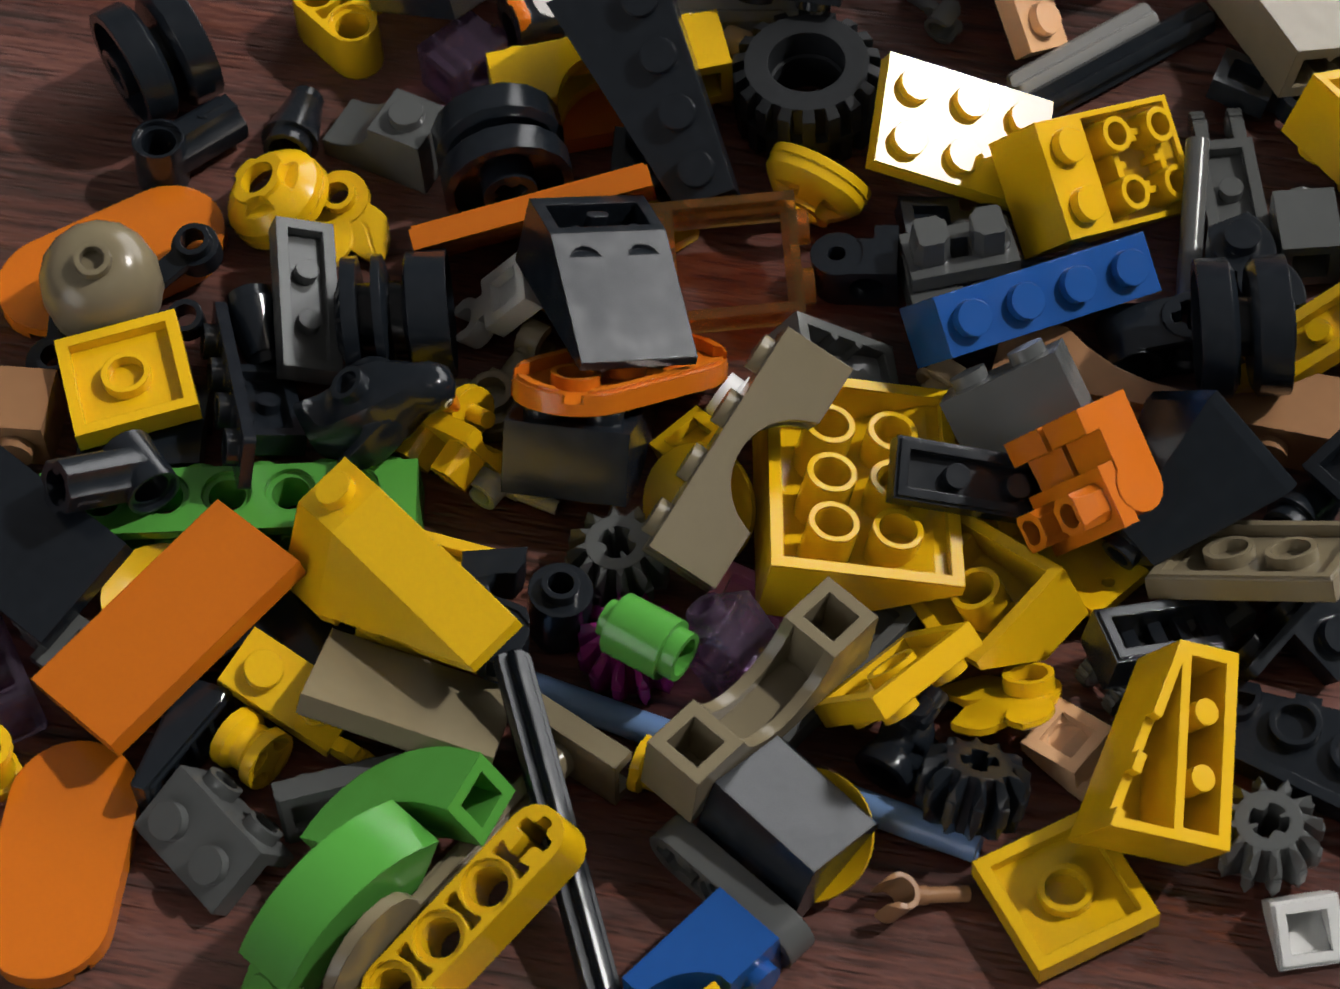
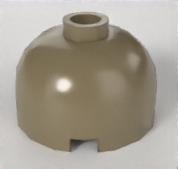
[39,220,165,336]

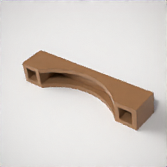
[992,325,1340,472]

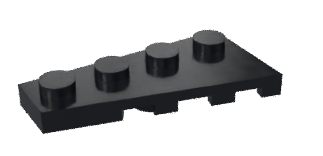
[1234,679,1340,822]

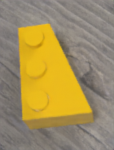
[1067,639,1239,867]

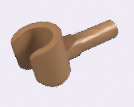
[870,871,971,924]

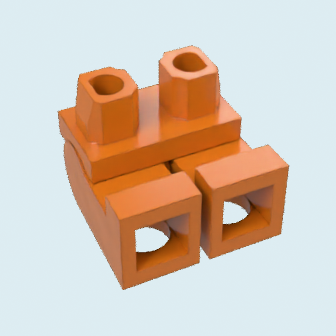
[1004,389,1163,557]

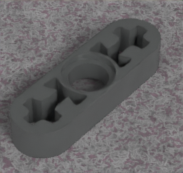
[649,815,815,968]

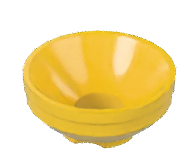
[766,142,871,228]
[228,149,329,250]

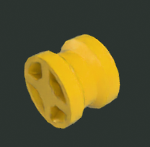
[209,706,294,790]

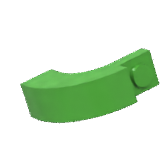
[300,746,516,849]
[238,799,439,989]

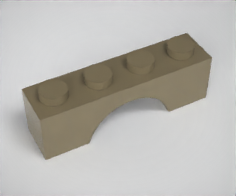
[641,326,853,592]
[641,576,878,824]

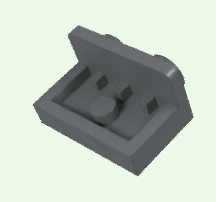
[134,765,294,916]

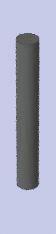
[1175,136,1210,314]

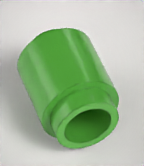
[595,593,699,682]

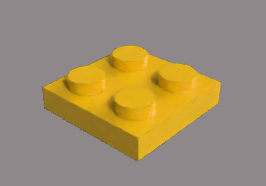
[54,308,203,451]
[814,621,983,730]
[971,811,1161,984]

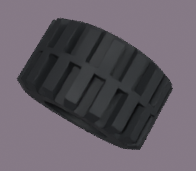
[733,10,881,162]

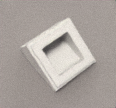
[1261,890,1340,972]

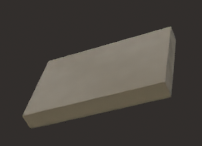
[1144,520,1340,602]
[295,628,508,764]

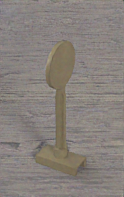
[323,693,632,989]

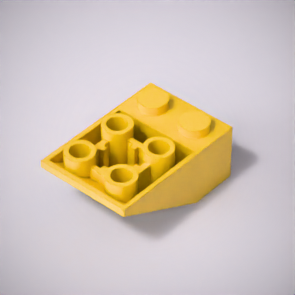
[988,94,1185,260]

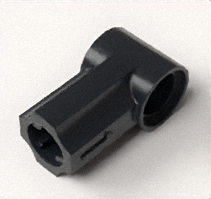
[131,94,249,191]
[40,429,180,515]

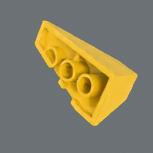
[288,457,523,673]
[910,515,1089,670]

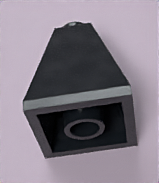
[1102,390,1297,570]

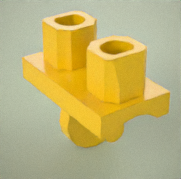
[395,383,502,492]

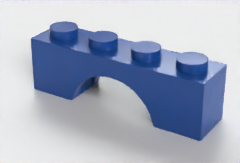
[899,231,1162,369]

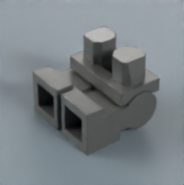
[899,204,1021,360]

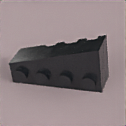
[546,0,743,221]

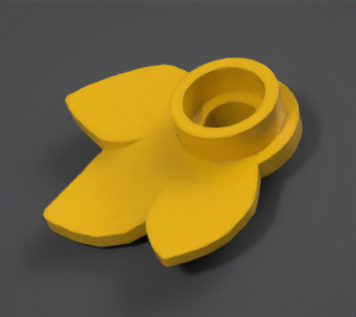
[315,170,390,267]
[940,662,1063,737]

